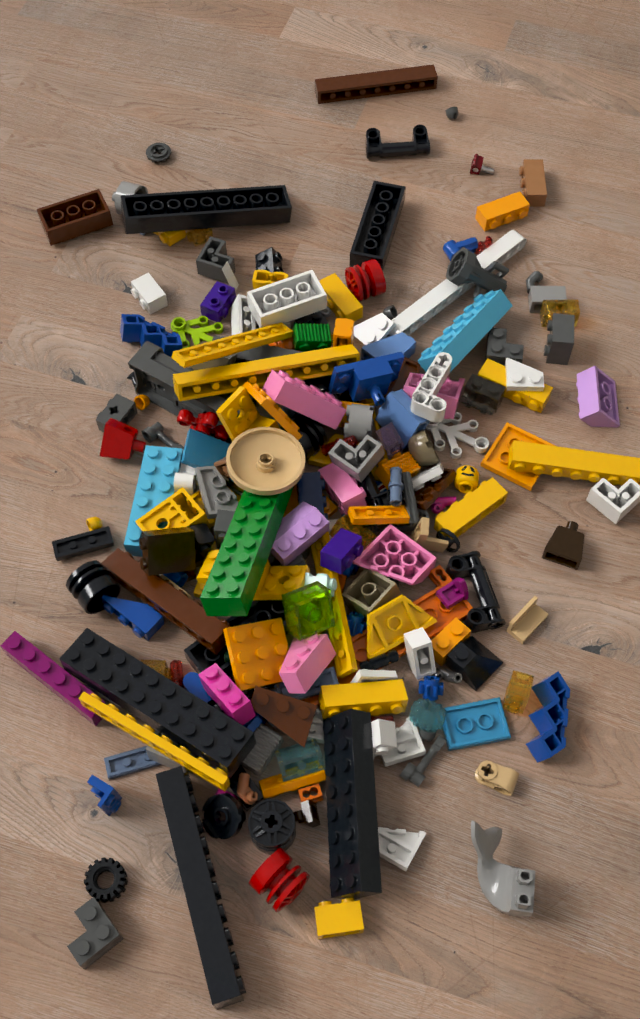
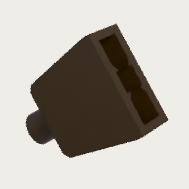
[542,521,585,570]

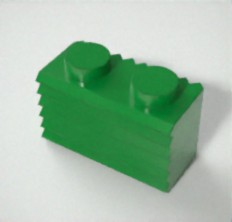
[292,323,332,352]

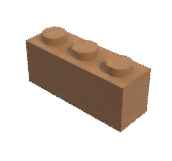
[519,159,547,207]

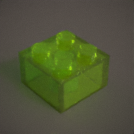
[282,581,335,641]

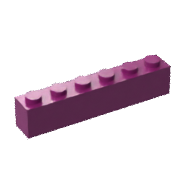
[1,631,107,726]

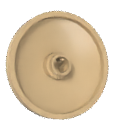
[226,427,305,495]

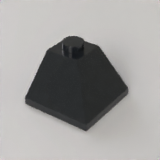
[445,636,503,691]

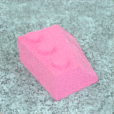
[403,373,465,419]
[353,524,437,585]

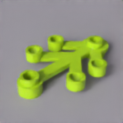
[170,316,223,349]

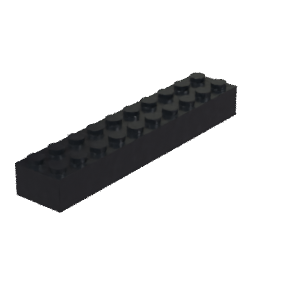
[121,185,292,234]
[59,628,257,778]
[156,766,246,1010]

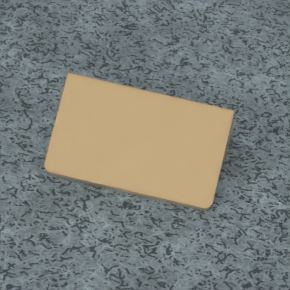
[506,596,549,644]

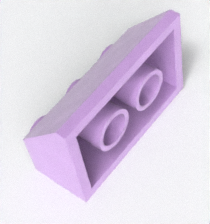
[576,366,620,428]
[270,501,329,566]

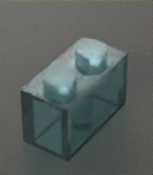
[274,739,325,782]

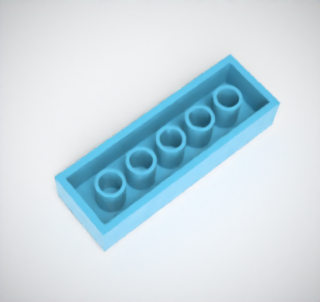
[418,289,513,372]
[124,445,183,557]

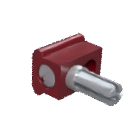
[470,154,494,175]

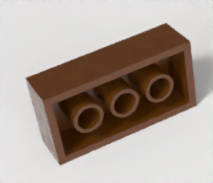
[36,189,113,246]

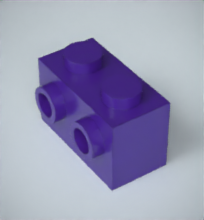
[200,281,237,322]
[320,528,363,574]

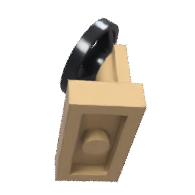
[411,517,460,553]

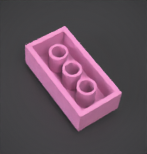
[262,370,346,430]

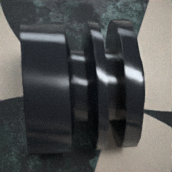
[282,414,327,462]
[66,560,121,614]
[248,799,296,855]

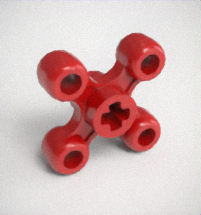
[177,409,229,441]

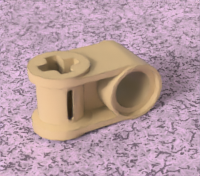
[475,760,519,796]

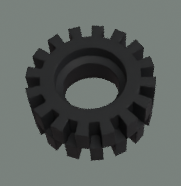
[84,857,128,903]

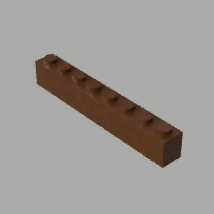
[315,64,438,104]
[101,548,231,655]

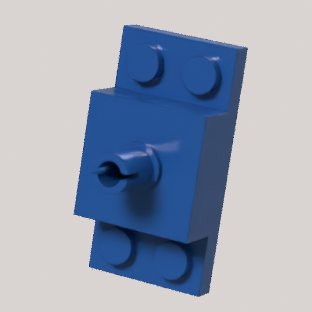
[328,352,405,406]

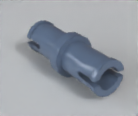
[388,467,404,506]

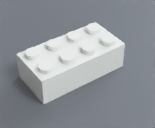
[247,270,327,328]

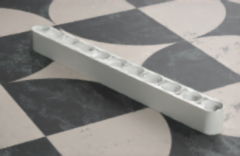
[389,229,527,336]

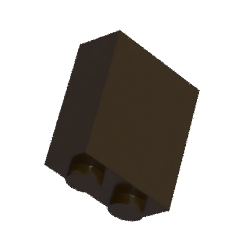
[139,526,196,576]

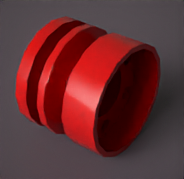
[345,259,386,302]
[249,848,310,913]

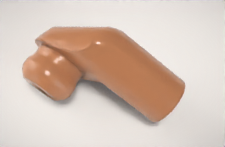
[237,773,258,805]

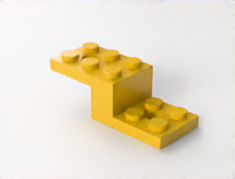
[216,386,280,441]
[135,486,240,531]
[196,550,310,600]

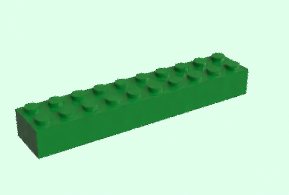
[200,486,294,616]

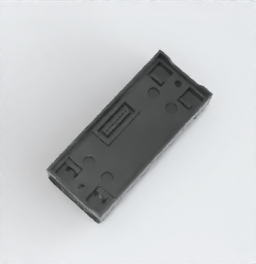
[128,341,257,444]

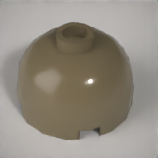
[408,429,440,467]

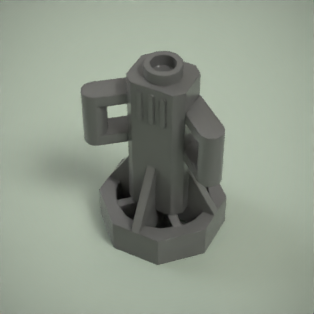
[446,247,509,298]

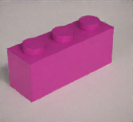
[198,663,256,725]

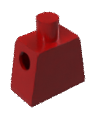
[100,418,146,459]

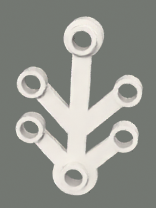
[425,412,489,459]

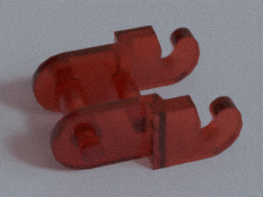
[476,236,493,255]

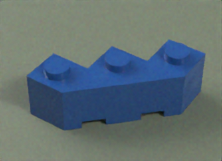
[120,314,183,357]
[526,671,570,763]

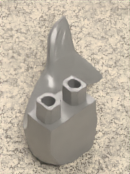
[471,820,536,917]

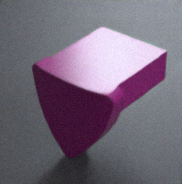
[436,577,469,610]

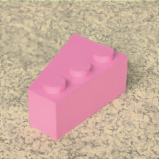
[317,463,367,529]
[279,633,336,694]

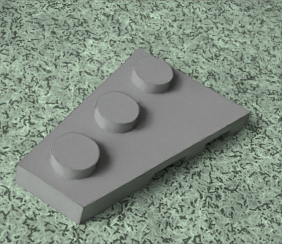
[195,465,239,519]

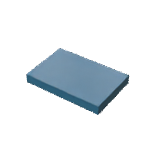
[181,428,233,482]
[438,697,511,751]

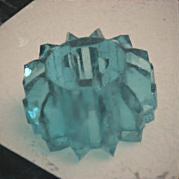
[409,698,446,732]

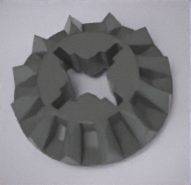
[146,143,171,163]

